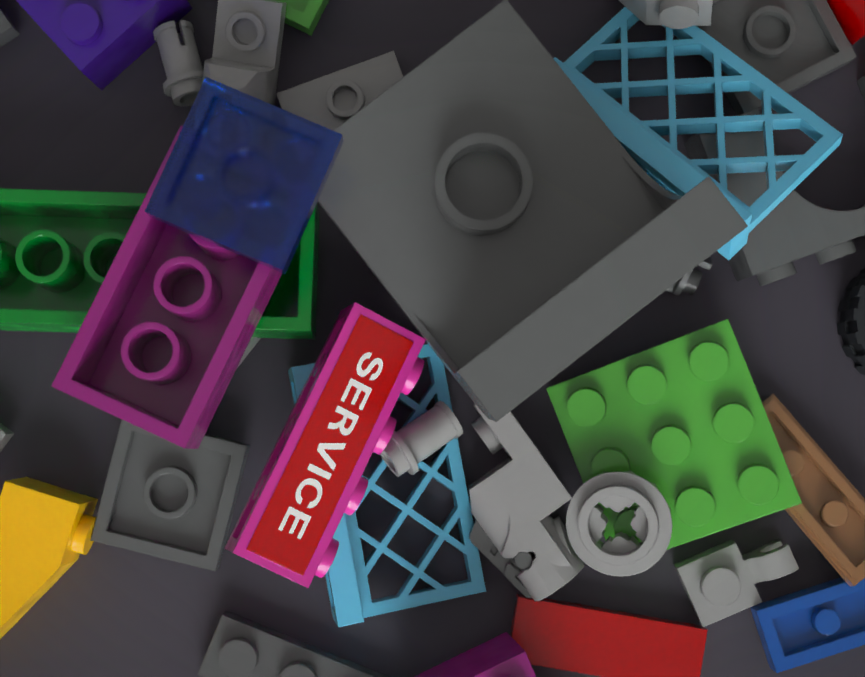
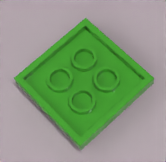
[546,318,802,549]

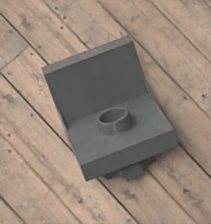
[290,0,748,422]

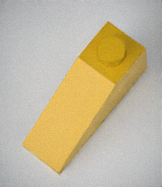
[0,477,98,639]

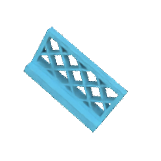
[553,7,843,261]
[288,344,486,627]

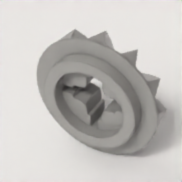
[566,471,672,577]

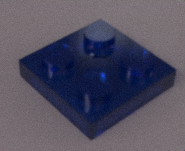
[145,77,344,274]

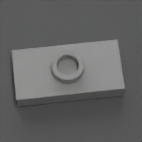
[276,51,403,156]

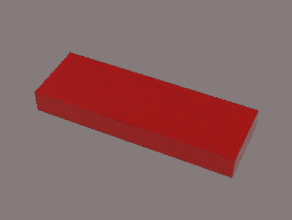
[510,593,708,677]

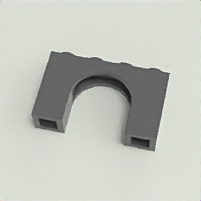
[684,75,865,287]

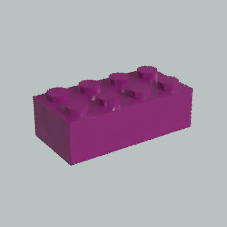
[51,126,316,449]

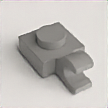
[673,539,799,627]

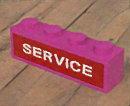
[225,302,425,588]

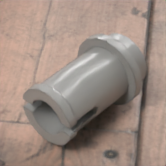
[153,20,204,106]
[380,400,463,477]

